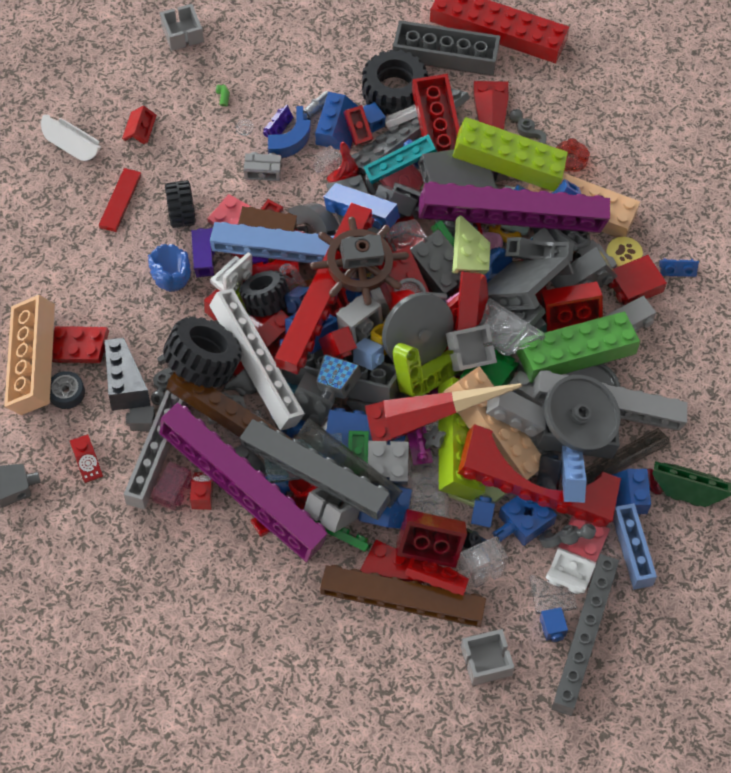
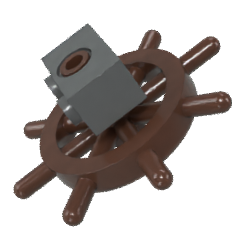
[310,217,409,306]

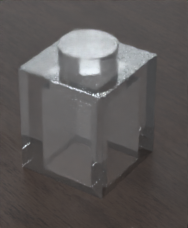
[313,145,342,177]

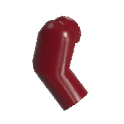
[647,468,664,495]

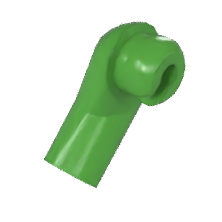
[216,84,230,107]

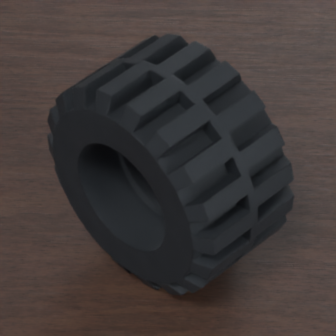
[165,180,196,228]
[239,270,290,317]

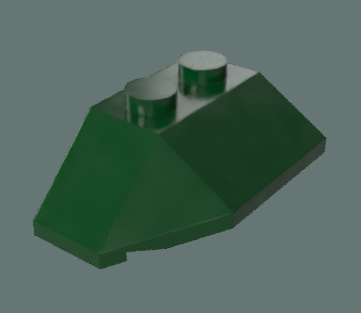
[652,461,731,507]

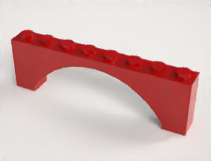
[457,424,621,527]

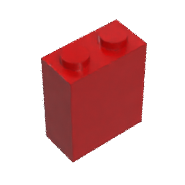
[608,255,667,306]

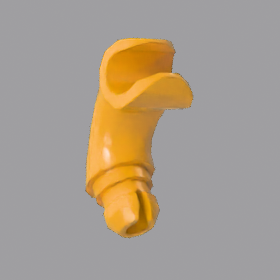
[488,225,522,243]

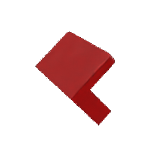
[122,105,157,144]

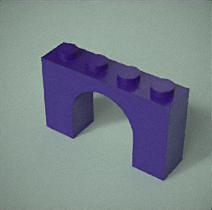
[191,224,269,278]

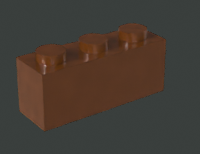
[238,206,297,232]

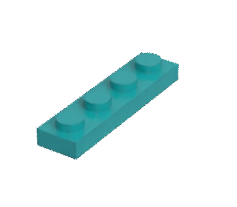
[364,134,437,184]

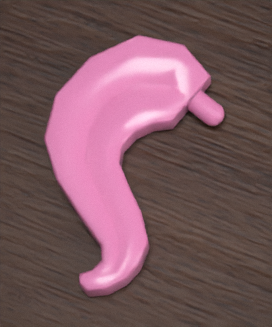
[482,228,503,250]

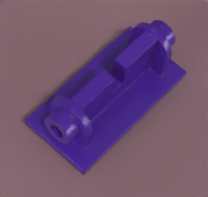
[263,105,294,137]

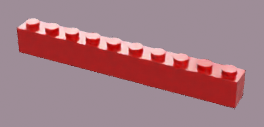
[275,203,374,375]

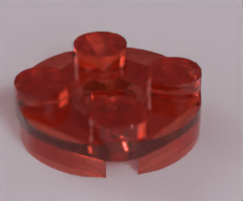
[556,138,590,172]

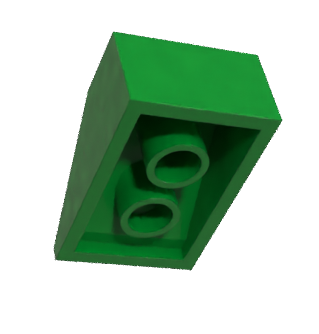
[460,346,519,387]

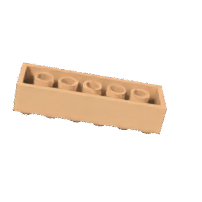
[527,173,640,237]
[5,295,55,415]
[443,366,541,480]

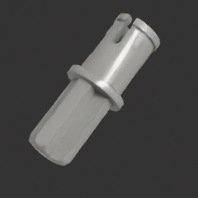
[303,91,328,119]

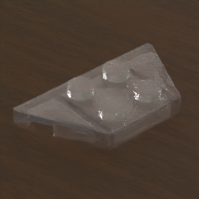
[480,298,546,356]

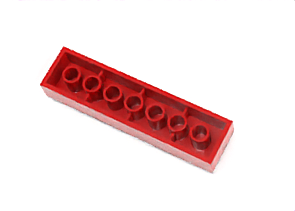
[430,0,570,64]

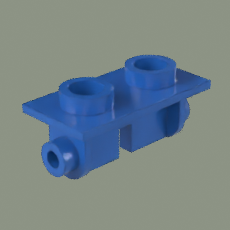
[659,258,699,277]

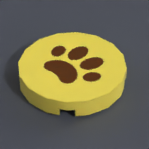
[606,237,643,267]

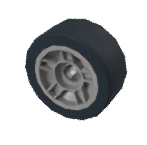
[50,371,85,409]

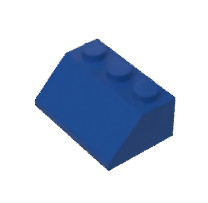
[315,92,358,150]

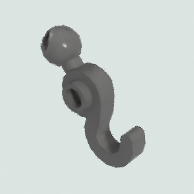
[509,109,547,144]
[151,354,174,405]
[539,524,596,548]

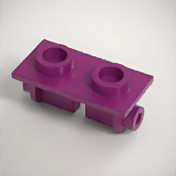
[407,427,433,466]

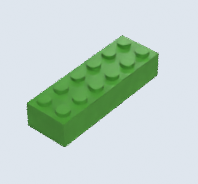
[516,311,640,383]

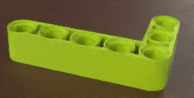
[393,343,462,397]

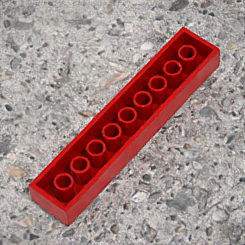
[412,73,483,235]

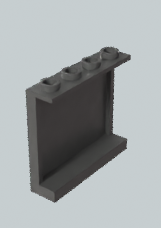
[418,150,498,223]
[487,257,574,311]

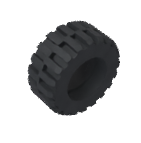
[362,49,428,116]
[163,317,242,388]

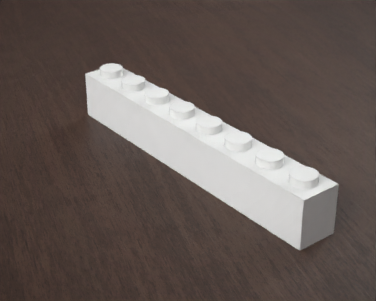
[209,288,305,431]

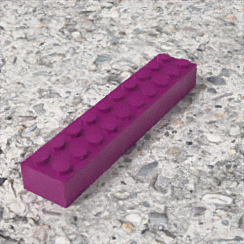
[419,182,610,233]
[159,402,327,563]

